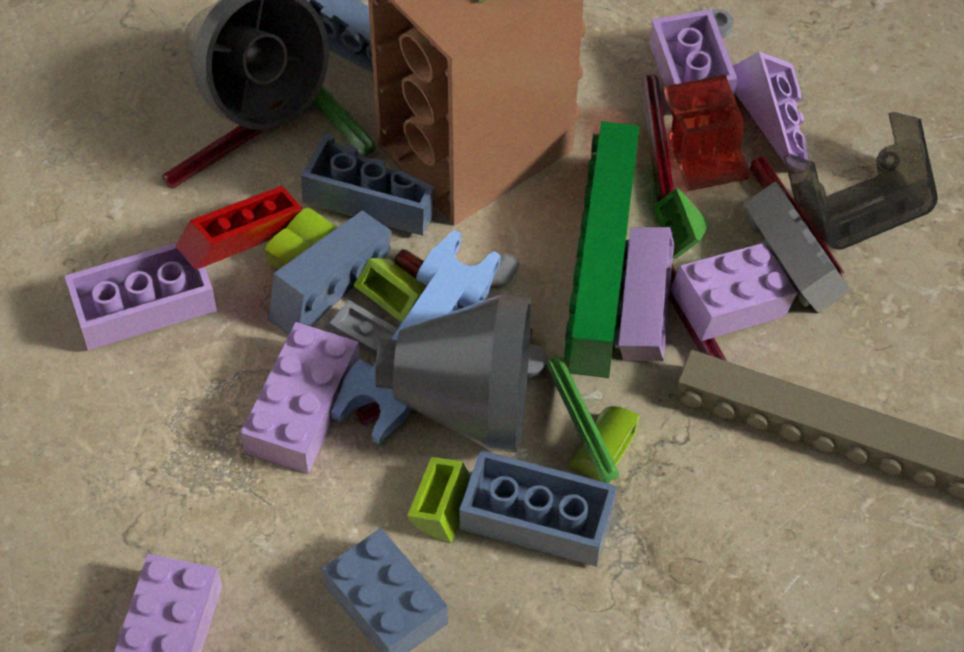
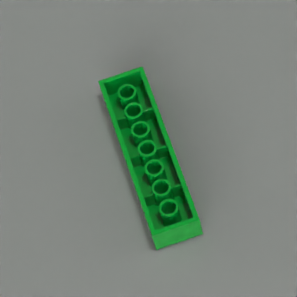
[564,121,640,378]

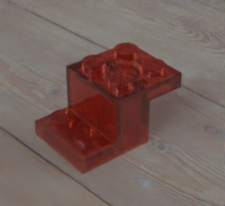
[664,75,750,191]

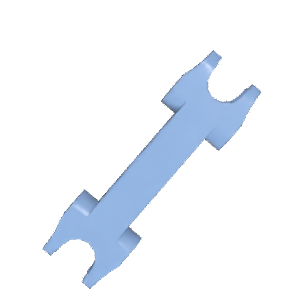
[331,230,502,446]

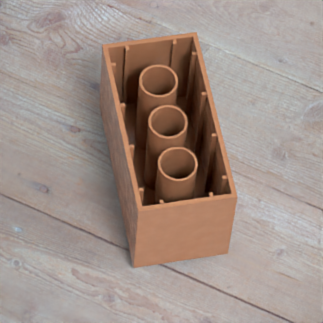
[368,0,586,226]

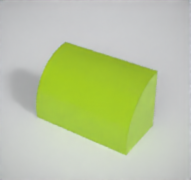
[354,258,426,323]
[569,406,640,482]
[407,457,471,543]

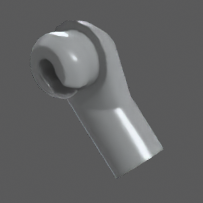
[490,254,519,287]

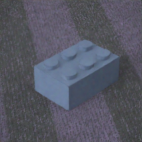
[322,528,448,652]

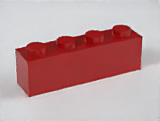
[175,185,303,270]

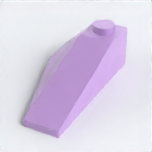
[733,51,809,172]

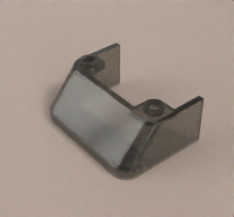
[784,111,938,250]

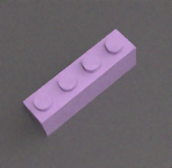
[614,227,674,361]

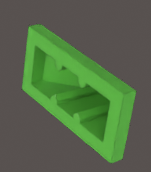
[653,188,710,259]

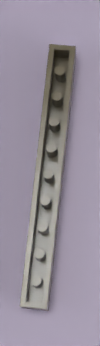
[675,349,964,499]

